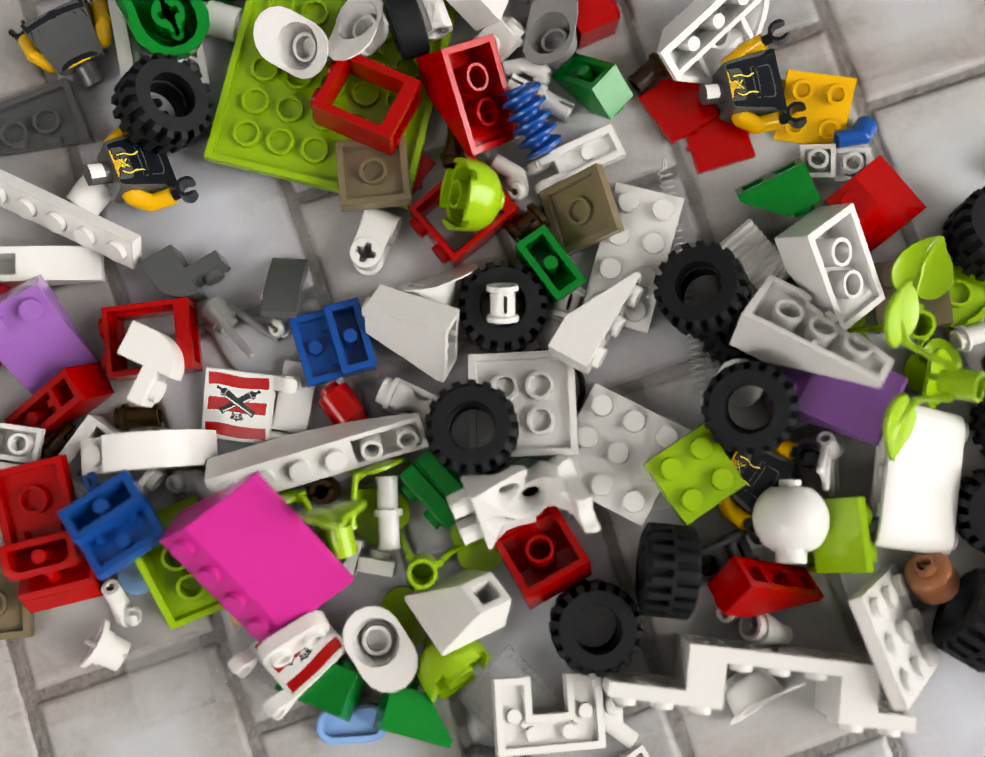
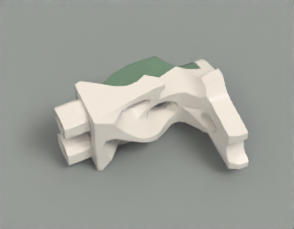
[446,454,601,549]

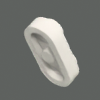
[257,611,330,668]

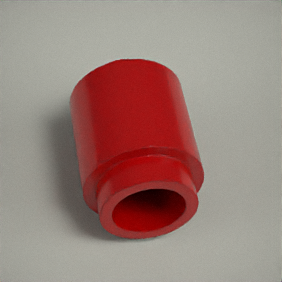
[317,381,369,425]

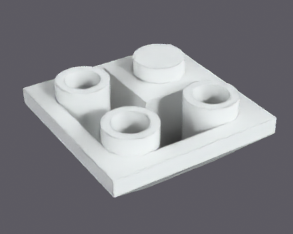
[405,569,512,656]

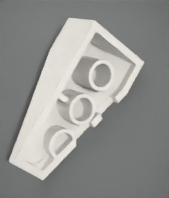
[729,274,895,388]

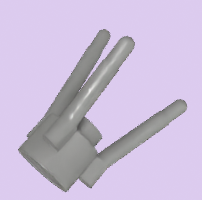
[200,297,281,370]

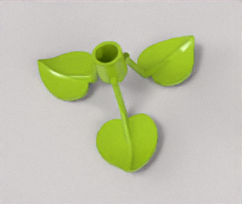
[846,236,963,399]
[883,279,985,461]
[277,457,410,559]
[356,487,502,647]

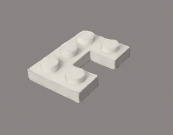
[491,672,606,757]

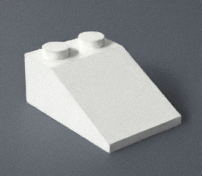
[774,203,885,330]

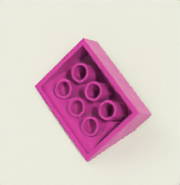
[159,471,354,642]

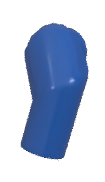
[833,116,877,148]

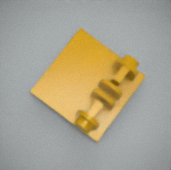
[773,69,857,144]

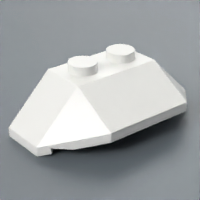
[657,0,770,84]

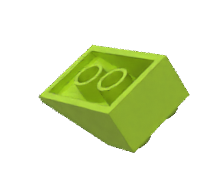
[134,495,224,630]

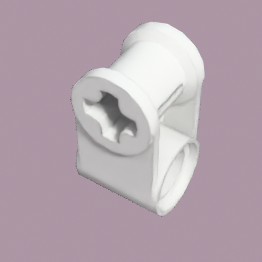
[349,208,402,277]

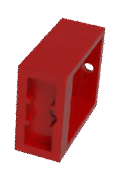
[310,54,422,156]
[408,156,519,268]
[98,297,203,382]

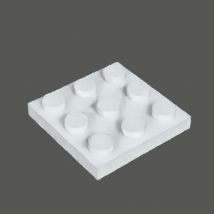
[468,350,579,460]
[570,383,691,527]
[848,564,938,712]

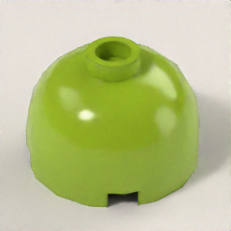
[439,158,505,232]
[417,637,491,703]

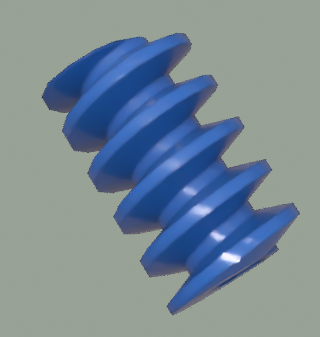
[499,81,562,162]

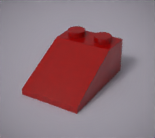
[416,34,522,157]

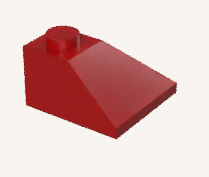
[823,155,927,252]

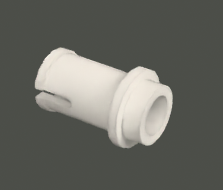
[949,320,985,352]

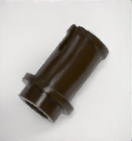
[627,52,669,94]
[440,126,467,169]
[114,403,163,432]
[40,421,76,459]
[309,476,341,504]

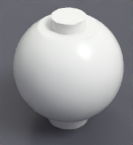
[752,480,830,564]

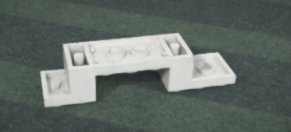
[601,633,916,737]

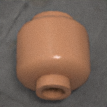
[904,552,960,605]

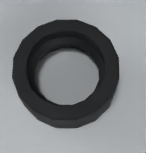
[382,0,430,61]

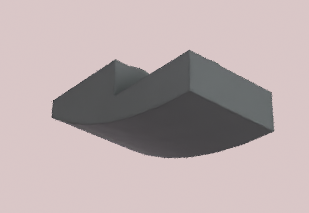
[260,258,308,320]

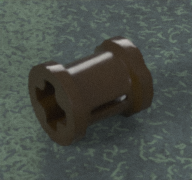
[504,203,550,243]

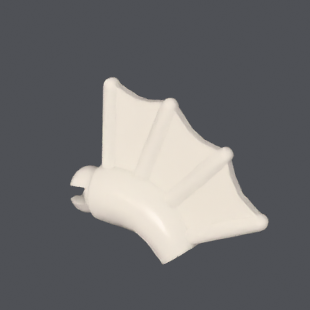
[816,431,846,497]

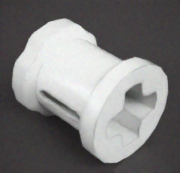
[486,282,519,324]
[547,287,586,323]

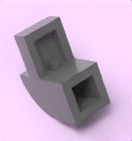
[140,244,231,303]

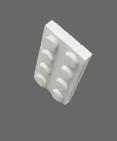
[583,182,685,335]

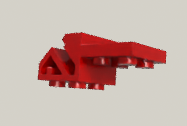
[0,454,108,613]

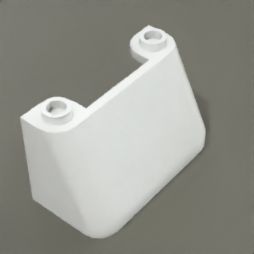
[868,405,969,556]

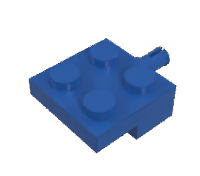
[289,297,378,388]
[57,469,166,581]

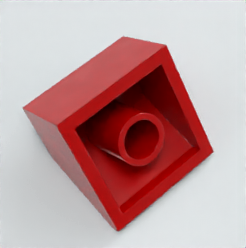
[495,506,592,610]

